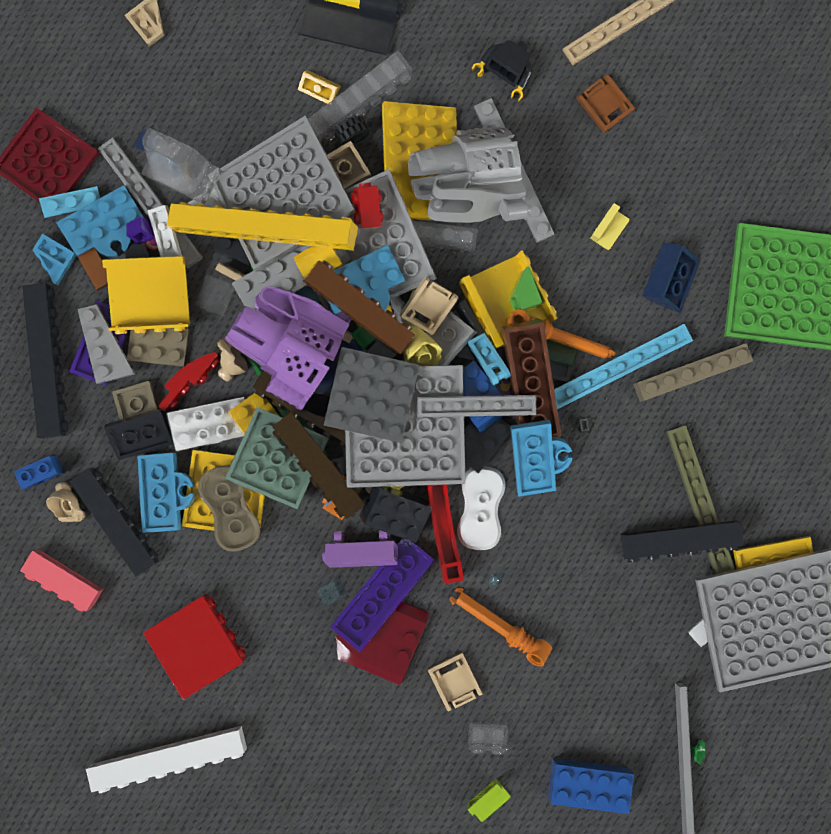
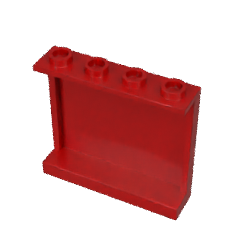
[143,594,246,700]

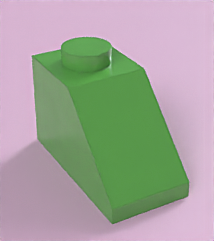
[510,267,542,311]

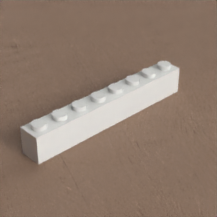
[86,726,247,793]

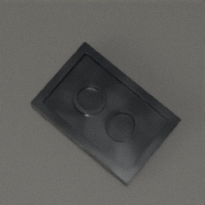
[104,408,174,460]
[464,418,511,474]

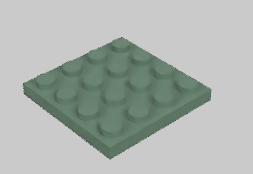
[225,407,329,509]

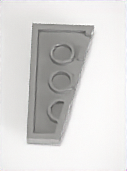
[78,305,135,384]

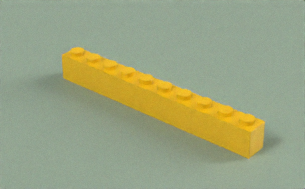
[166,202,358,251]

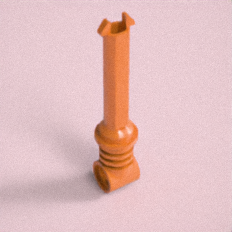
[506,310,615,359]
[450,588,552,667]

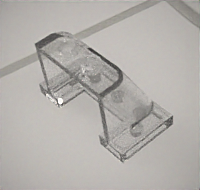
[141,127,222,205]

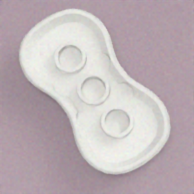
[457,466,506,550]

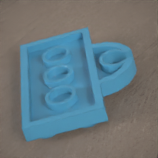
[56,185,144,257]
[327,245,405,315]
[510,420,573,497]
[137,453,197,533]

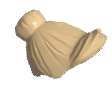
[217,339,248,381]
[46,482,86,522]

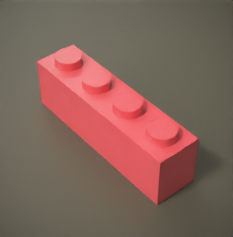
[20,549,104,612]

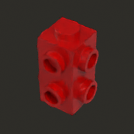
[351,182,383,228]

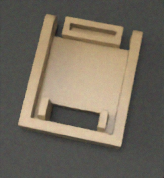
[400,277,458,335]
[428,652,483,712]

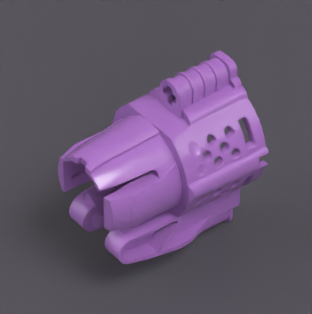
[225,286,351,410]

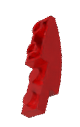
[158,352,221,412]

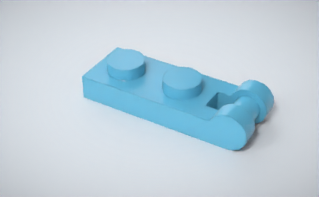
[468,333,511,386]

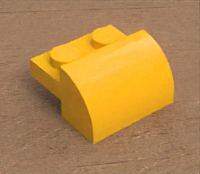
[293,246,344,291]

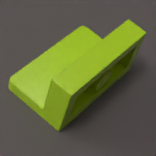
[467,779,510,822]

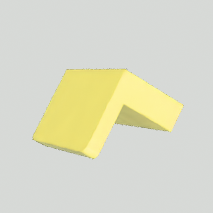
[590,203,629,250]

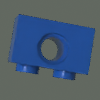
[14,456,64,489]

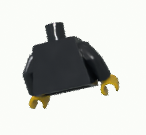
[472,40,532,102]

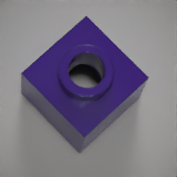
[126,217,155,243]

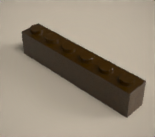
[272,412,365,519]

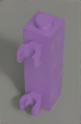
[322,530,398,568]

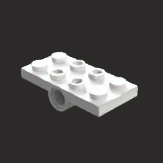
[167,397,245,451]

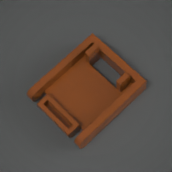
[577,74,635,133]

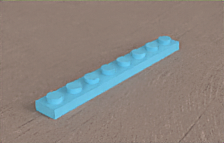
[554,324,693,409]

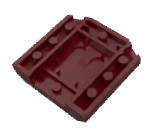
[336,601,430,685]

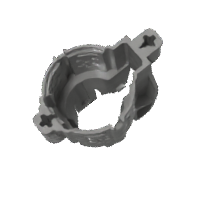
[408,124,530,223]

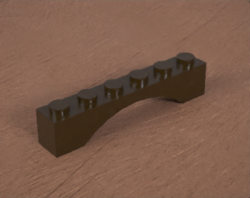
[252,370,346,448]

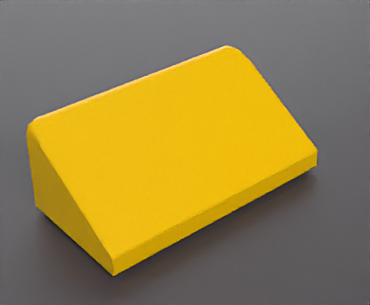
[298,70,341,105]

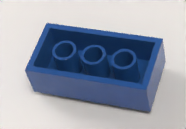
[548,758,634,814]

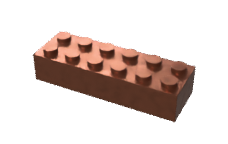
[501,319,561,437]

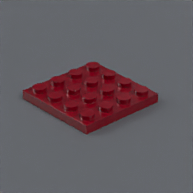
[0,108,99,203]

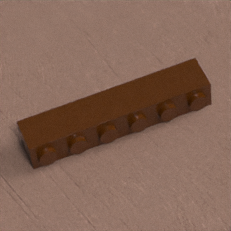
[302,260,415,354]

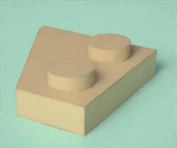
[125,0,164,47]

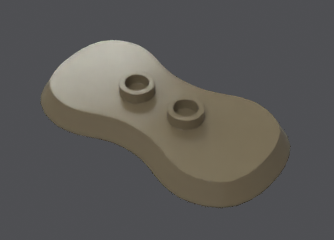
[198,466,260,552]

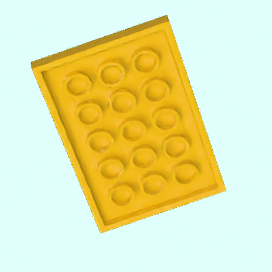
[382,101,457,220]

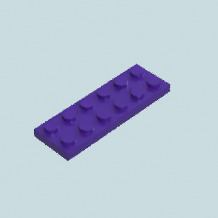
[330,538,435,653]

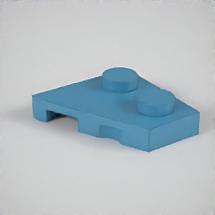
[33,234,77,285]

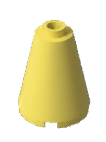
[403,321,442,366]

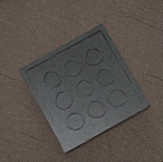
[324,347,420,443]

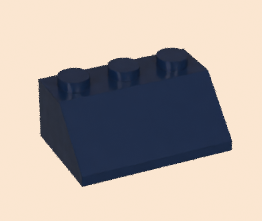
[642,243,700,313]

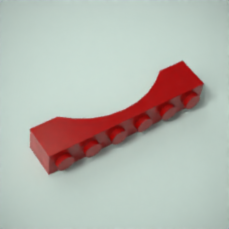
[426,484,464,584]

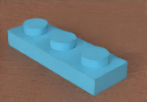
[39,186,100,218]

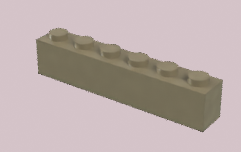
[633,343,753,402]

